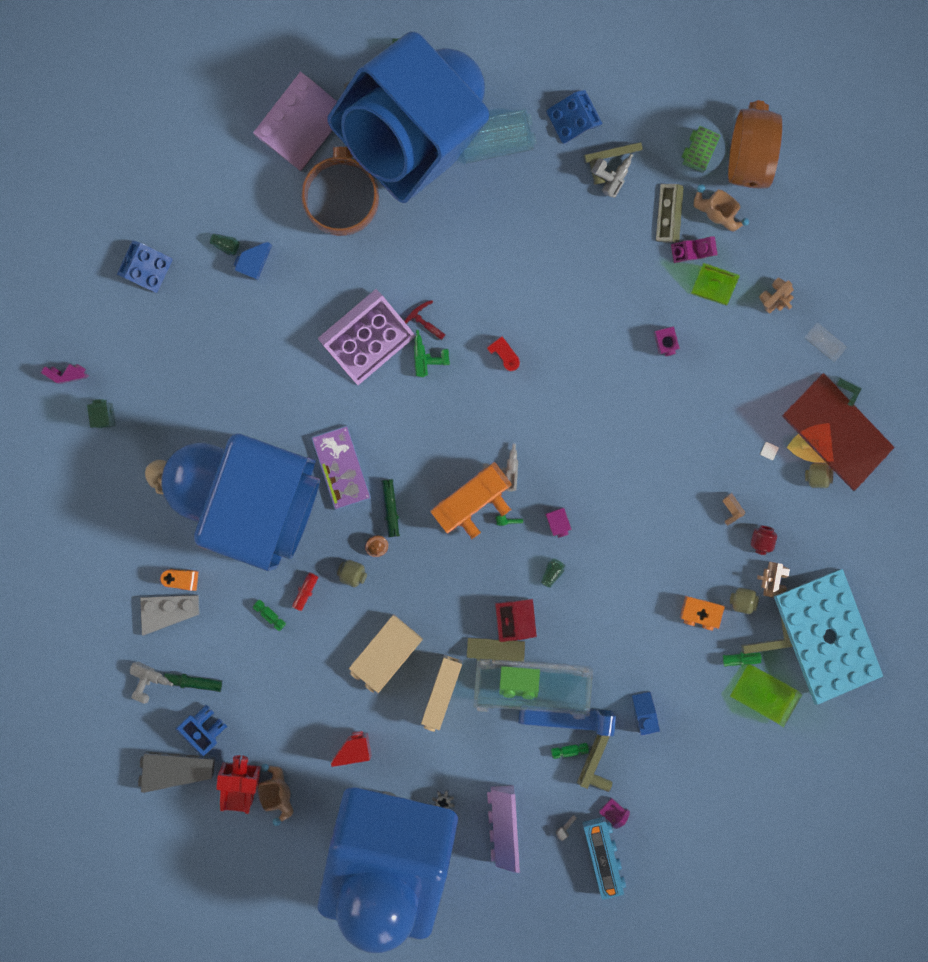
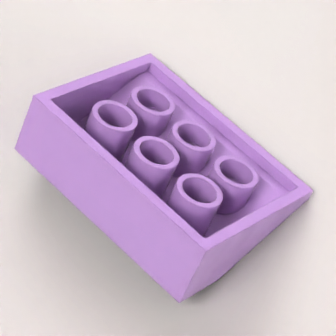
[253,72,337,171]
[318,289,416,385]
[487,785,520,873]

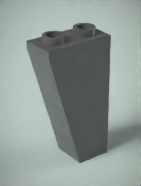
[138,751,215,793]

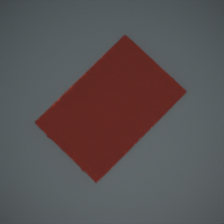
[782,373,895,491]

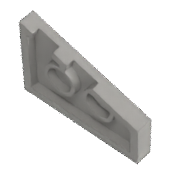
[140,595,200,636]

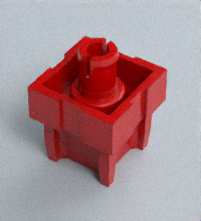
[216,755,261,814]

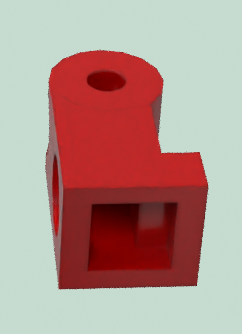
[487,336,520,371]

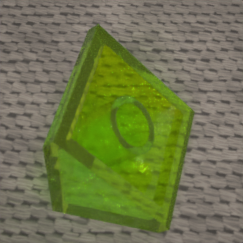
[691,263,740,305]

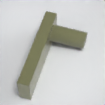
[583,142,643,185]
[741,617,793,654]
[577,734,613,792]

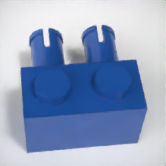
[175,705,227,757]

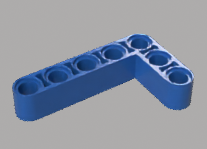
[518,704,616,736]

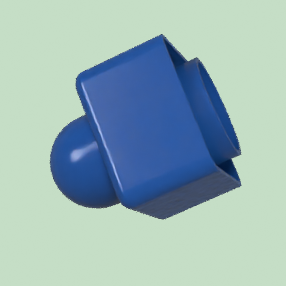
[327,31,489,203]
[161,433,320,571]
[317,787,458,953]

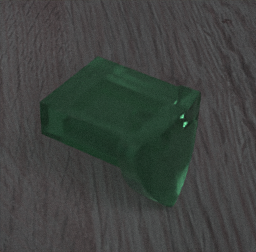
[836,376,862,407]

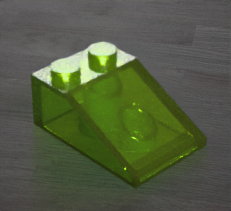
[730,665,803,728]

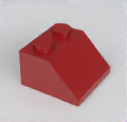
[331,731,372,767]

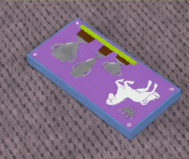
[311,425,371,510]

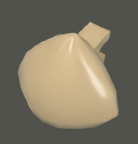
[145,460,167,494]

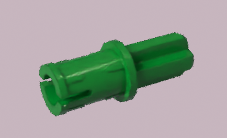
[723,652,762,667]

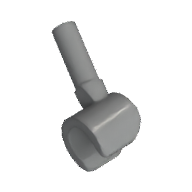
[556,815,576,841]

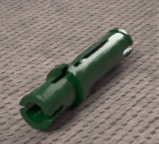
[381,479,400,538]
[164,672,223,692]

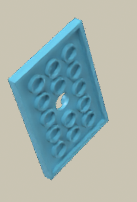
[774,569,883,705]

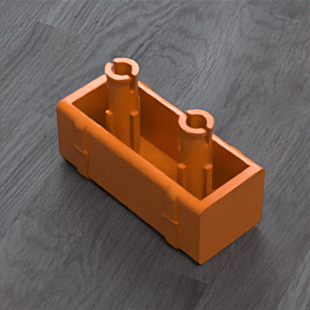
[430,462,512,540]

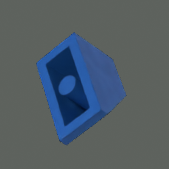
[233,242,272,281]
[632,692,660,736]

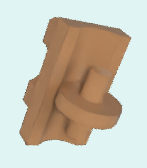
[759,278,794,314]
[757,562,790,598]

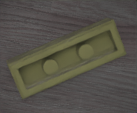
[656,184,684,243]
[467,638,525,662]

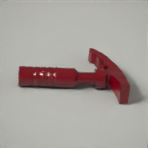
[404,300,446,341]

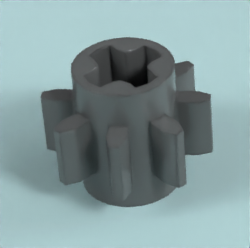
[432,790,455,809]

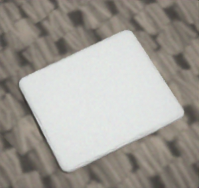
[760,442,779,460]

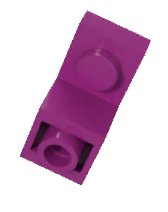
[671,236,718,263]
[41,363,89,384]

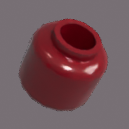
[750,525,778,555]

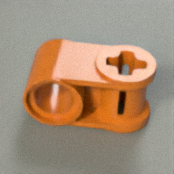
[160,569,199,591]

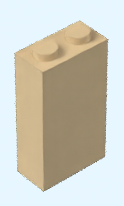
[349,614,423,693]
[421,655,462,732]

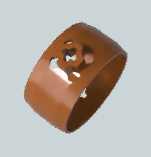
[728,100,782,189]
[301,146,379,236]

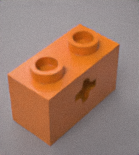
[680,596,725,631]

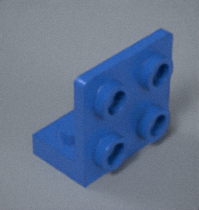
[546,90,602,144]
[117,240,173,293]

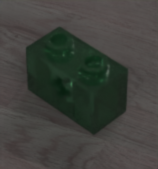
[87,399,116,429]

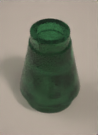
[210,233,240,255]
[541,558,566,588]

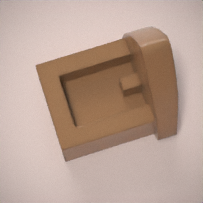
[722,493,745,526]

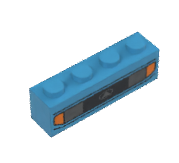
[582,816,626,900]

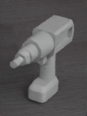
[591,153,633,198]
[483,444,518,492]
[130,662,173,704]

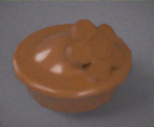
[365,535,389,557]

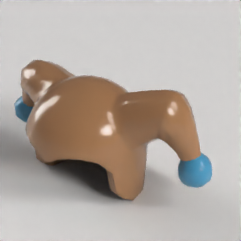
[694,184,749,232]
[258,764,293,826]

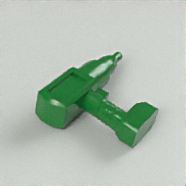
[413,330,450,378]

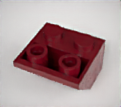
[495,599,537,642]

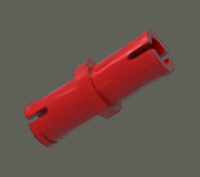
[292,572,319,611]

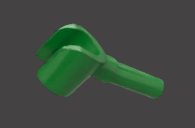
[495,515,523,526]

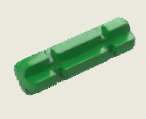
[253,599,286,631]
[551,743,589,759]

